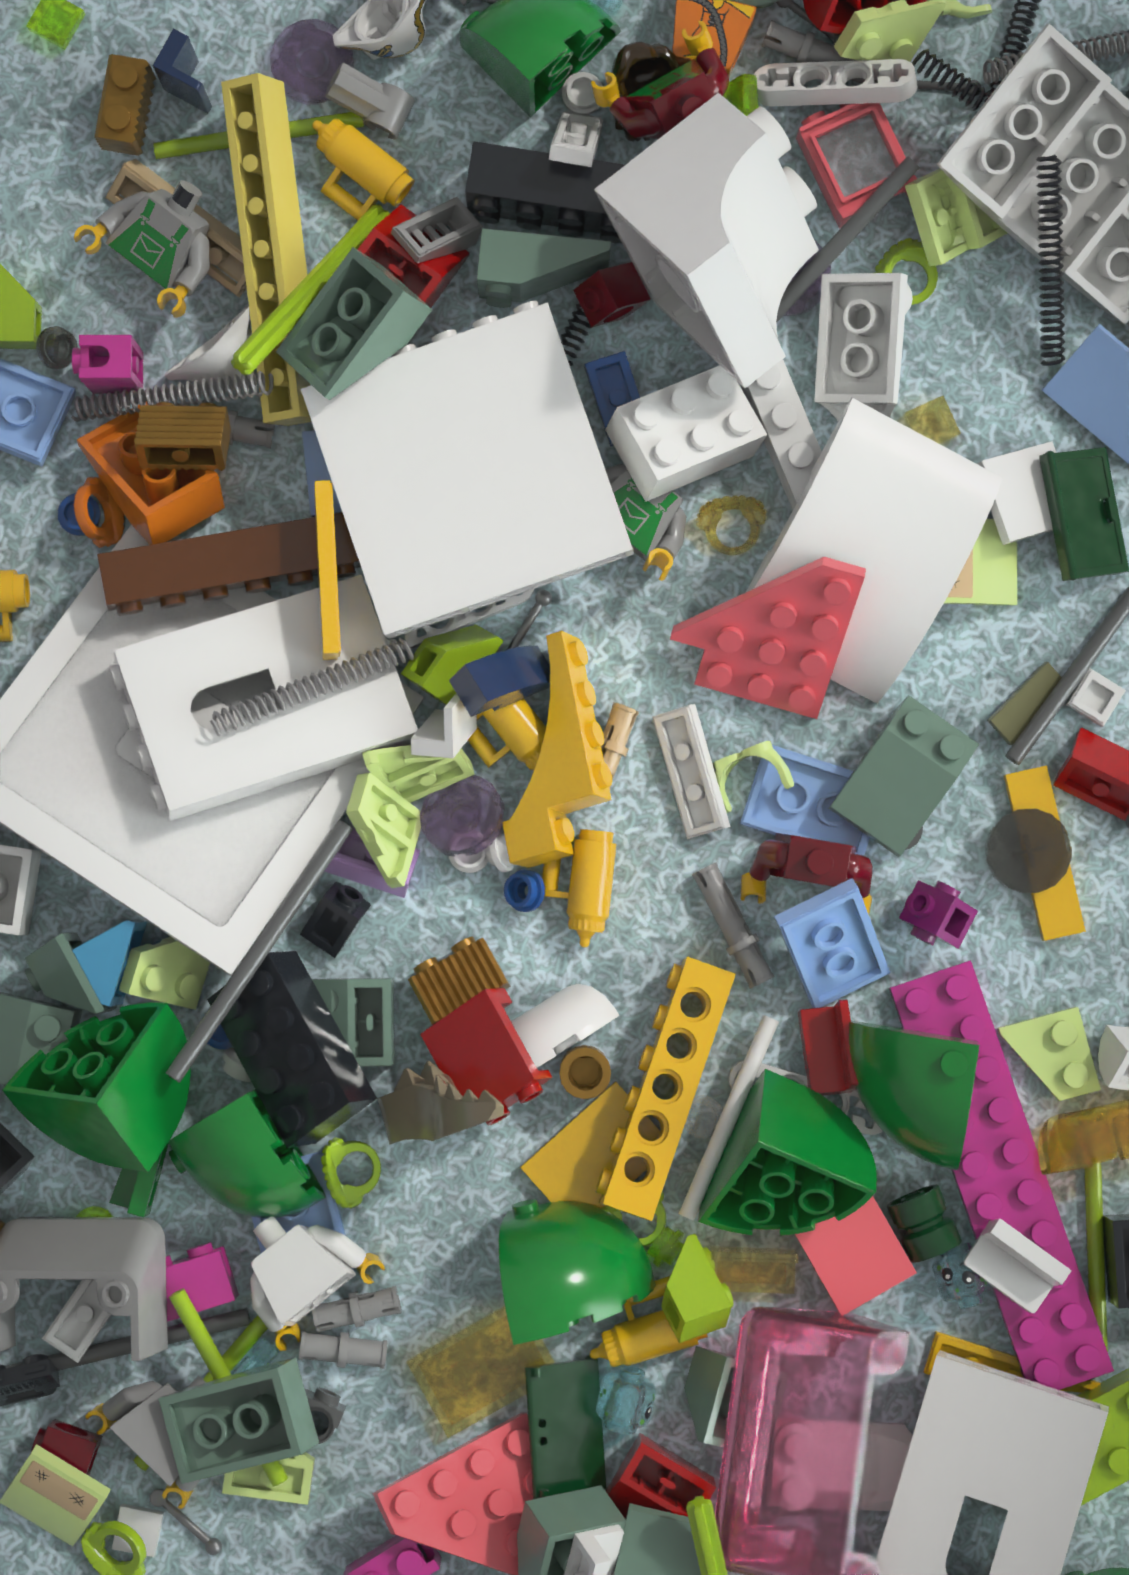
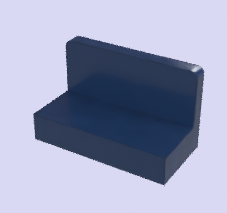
[153,28,212,114]

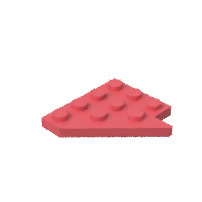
[670,557,866,719]
[372,1413,541,1575]

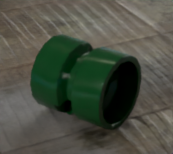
[887,1184,962,1263]

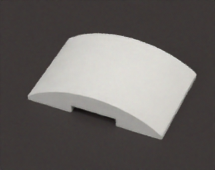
[937,24,1129,325]
[746,397,1003,704]

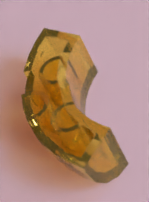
[1038,1099,1129,1175]

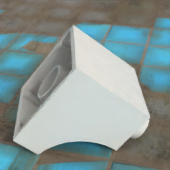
[594,93,819,388]

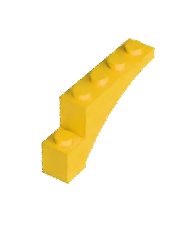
[502,631,612,868]

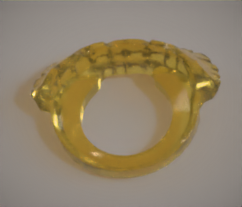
[696,495,767,555]

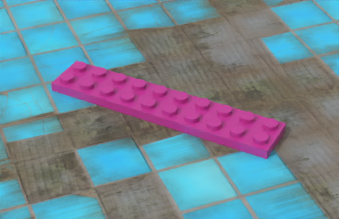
[889,960,1114,1390]

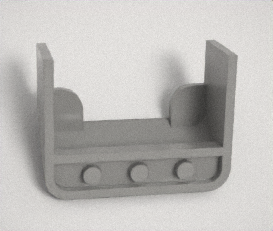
[0,1217,168,1361]

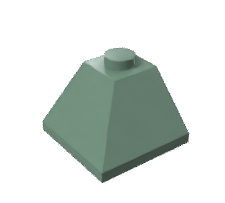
[25,933,117,1014]
[684,1346,792,1458]

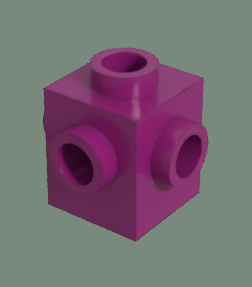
[899,880,978,949]

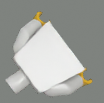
[250,1216,385,1351]

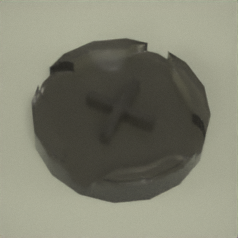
[985,808,1072,893]

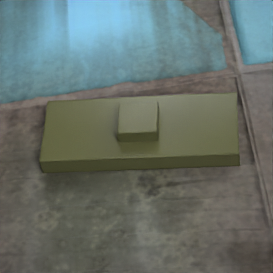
[987,662,1062,745]

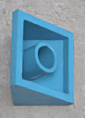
[72,920,147,1007]

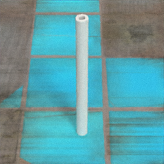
[678,1015,779,1221]

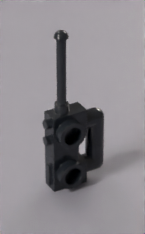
[0,1354,60,1406]

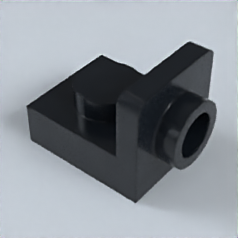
[300,882,371,958]

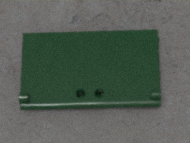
[1039,447,1129,581]
[525,1355,607,1499]

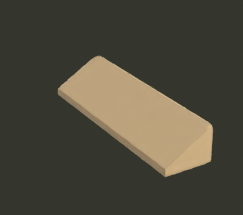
[105,159,247,298]

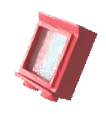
[796,103,917,228]

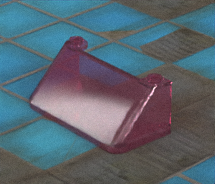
[715,1306,910,1575]

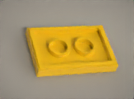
[520,1081,660,1208]

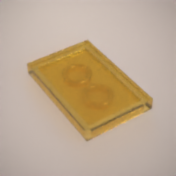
[407,1305,556,1438]

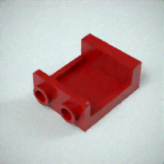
[420,988,553,1126]

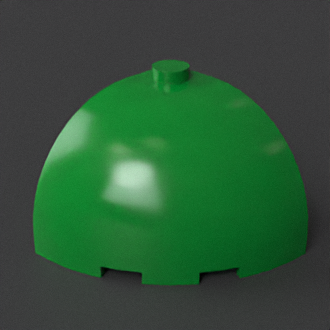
[459,0,621,118]
[2,1002,191,1172]
[849,1020,980,1170]
[698,1069,877,1236]
[168,1090,326,1218]
[499,1199,656,1345]

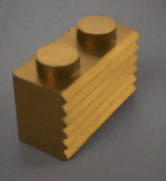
[94,54,156,156]
[134,402,231,471]
[408,936,511,1025]

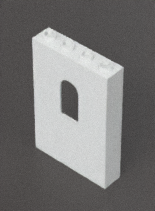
[109,575,418,821]
[871,1350,1109,1575]

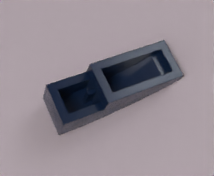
[449,645,550,717]

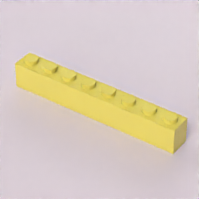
[221,73,312,426]

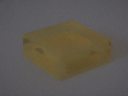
[904,396,961,444]

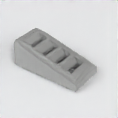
[391,197,483,263]

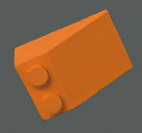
[77,401,225,545]

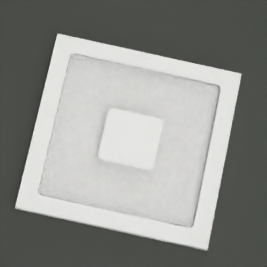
[0,525,424,976]

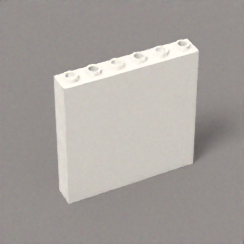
[301,301,634,639]

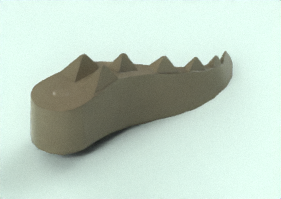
[377,1061,504,1144]

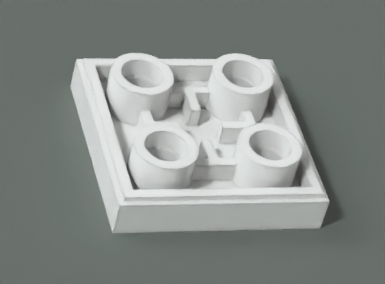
[977,441,1056,545]

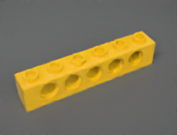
[595,957,736,1221]

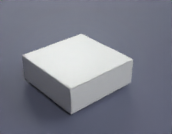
[1066,668,1126,727]
[112,1504,164,1557]

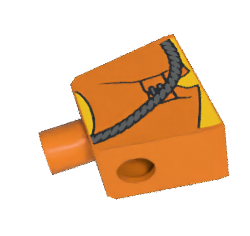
[672,0,757,77]

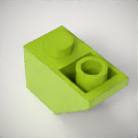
[0,264,42,349]
[400,625,503,705]
[661,1234,733,1343]

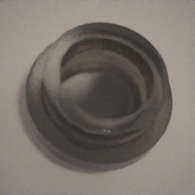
[36,326,78,369]

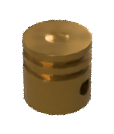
[559,1045,611,1099]

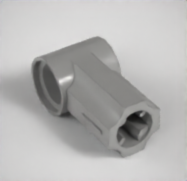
[324,62,415,140]

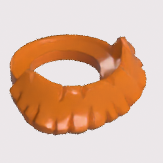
[74,477,125,548]

